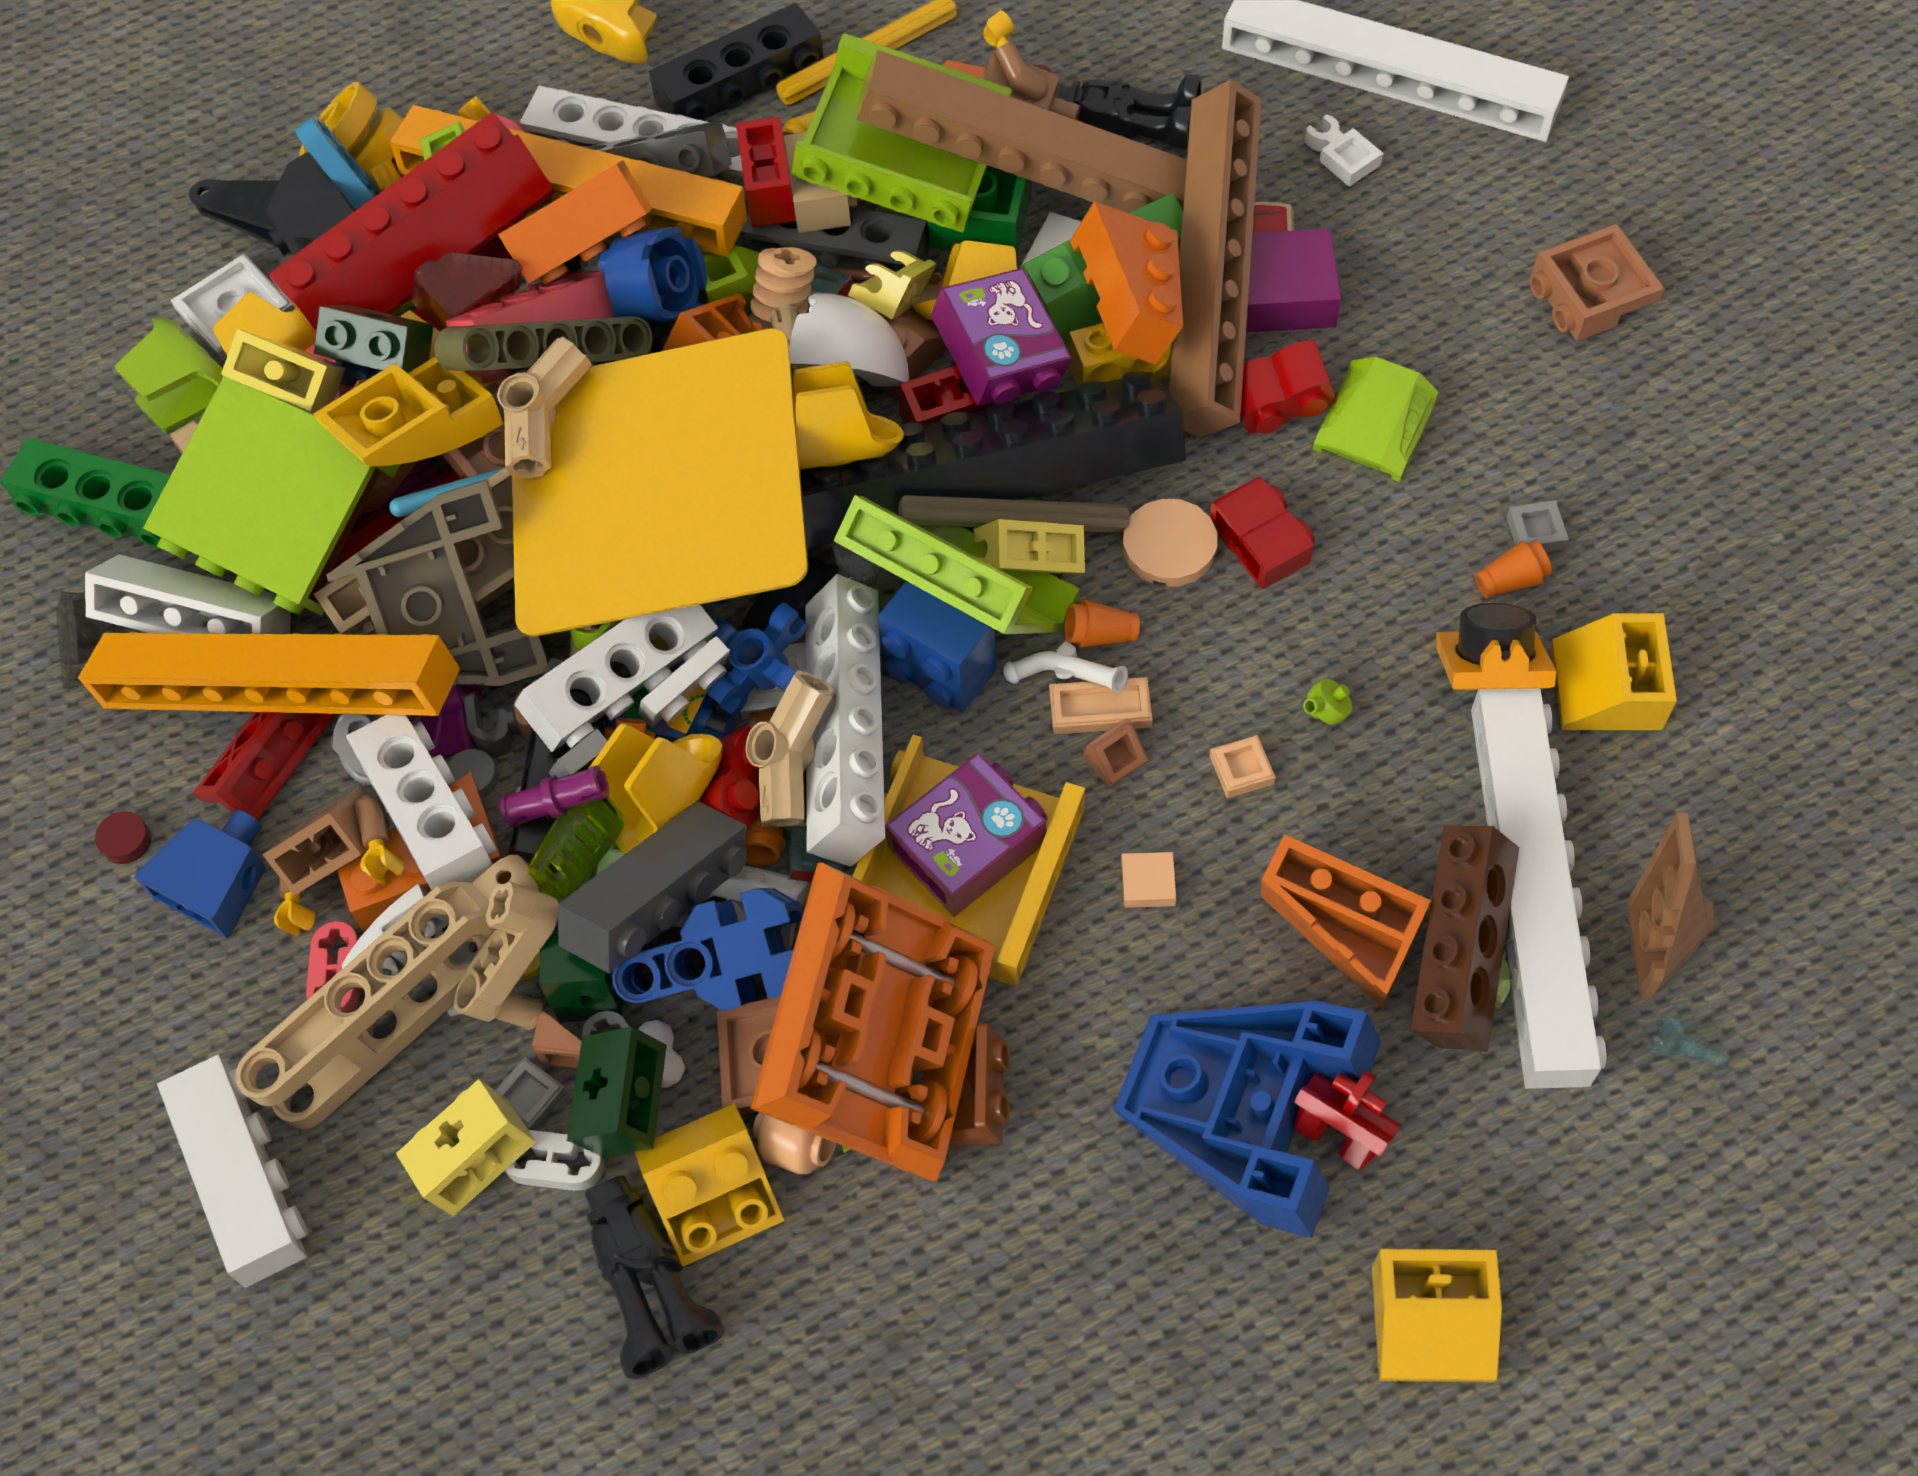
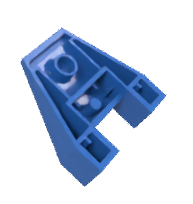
[1113,1001,1381,1238]

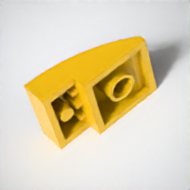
[313,356,504,466]

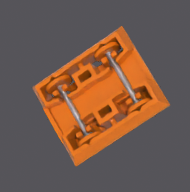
[751,862,995,1182]

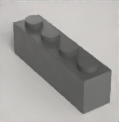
[558,801,748,973]

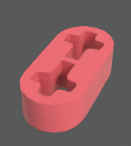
[306,921,360,1013]

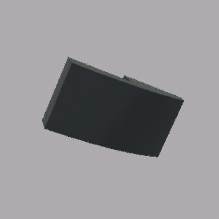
[742,557,839,631]

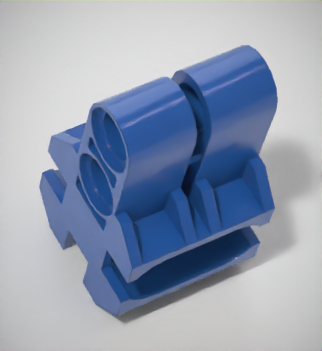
[612,888,803,1011]

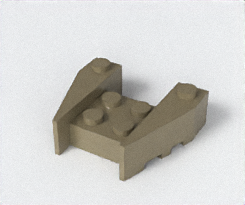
[326,479,550,686]

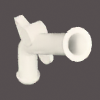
[1003,640,1128,694]

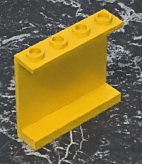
[852,734,1085,987]

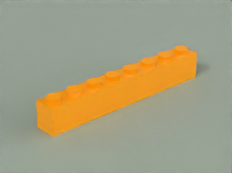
[390,105,747,257]
[78,632,460,716]

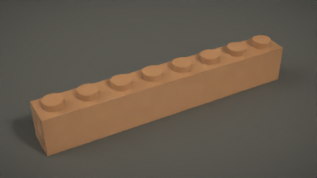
[856,50,1187,213]
[1169,79,1262,437]

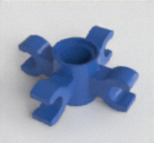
[707,602,809,717]

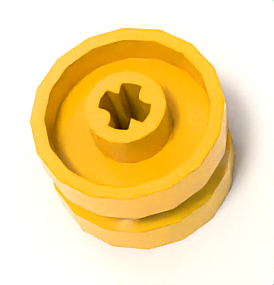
[299,82,404,185]

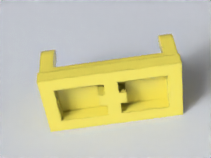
[848,250,937,320]
[974,519,1085,575]

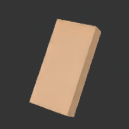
[1049,677,1152,735]

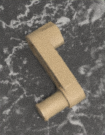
[454,881,558,1031]

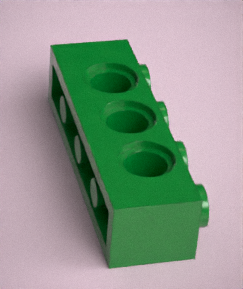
[0,438,171,549]

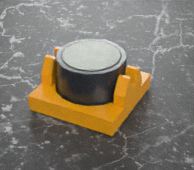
[1436,603,1556,690]

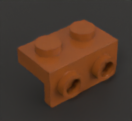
[948,1023,1010,1148]

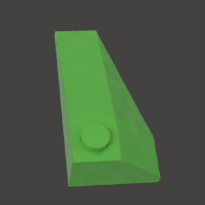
[1022,193,1183,352]

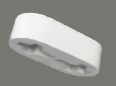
[505,1130,604,1191]

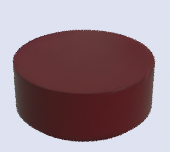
[95,811,152,864]

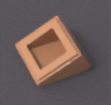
[532,1011,581,1070]

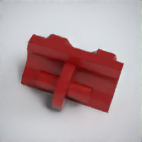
[1293,1071,1402,1170]

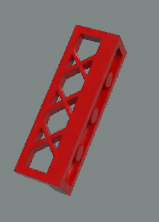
[192,712,335,820]

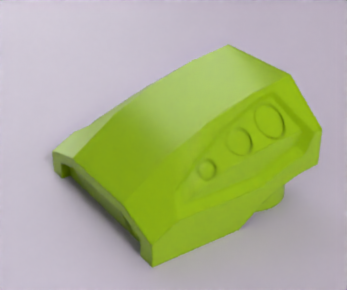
[1313,357,1439,482]

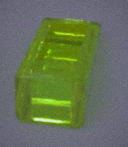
[527,799,624,904]

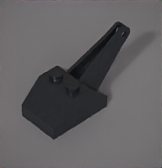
[189,151,353,255]

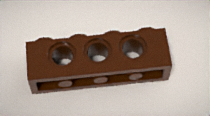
[1410,825,1519,1052]

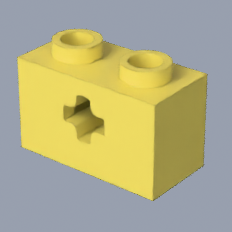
[396,1079,536,1217]

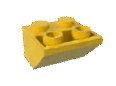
[1551,613,1677,730]
[635,1103,784,1267]
[1372,1249,1502,1382]

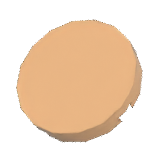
[1123,499,1217,587]

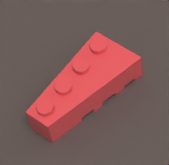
[445,270,614,383]

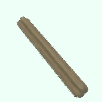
[898,495,1130,532]

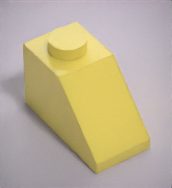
[221,329,346,412]

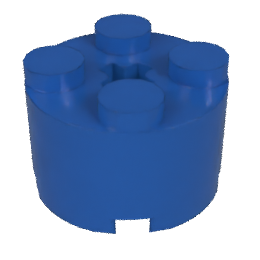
[599,227,707,324]

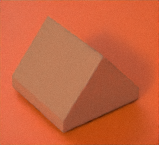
[1082,718,1149,787]

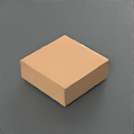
[1210,735,1276,798]
[1121,852,1176,908]

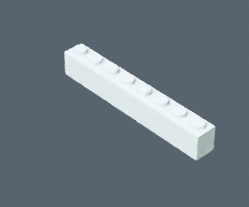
[1222,0,1569,142]
[1471,689,1607,1089]

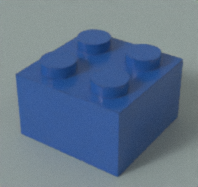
[877,581,996,713]

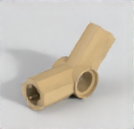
[497,337,592,479]
[746,670,835,828]

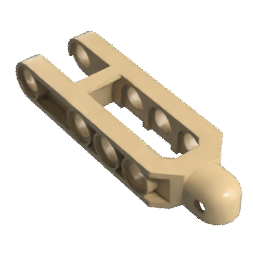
[236,854,541,1129]

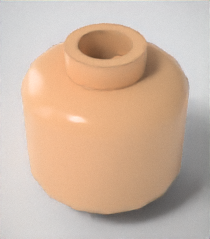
[753,1112,837,1174]

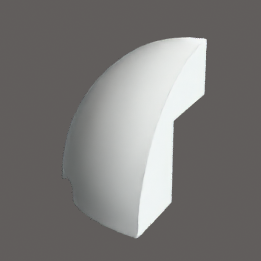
[789,293,909,386]

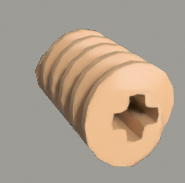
[748,247,816,329]

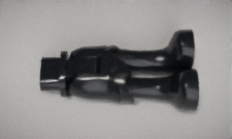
[1058,74,1202,149]
[585,1175,725,1379]

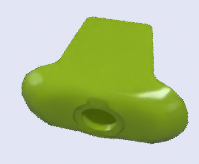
[115,316,223,433]

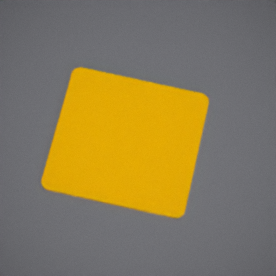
[512,328,808,637]

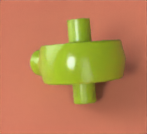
[1303,679,1353,725]

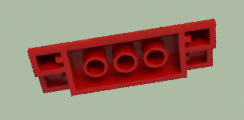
[268,111,555,335]

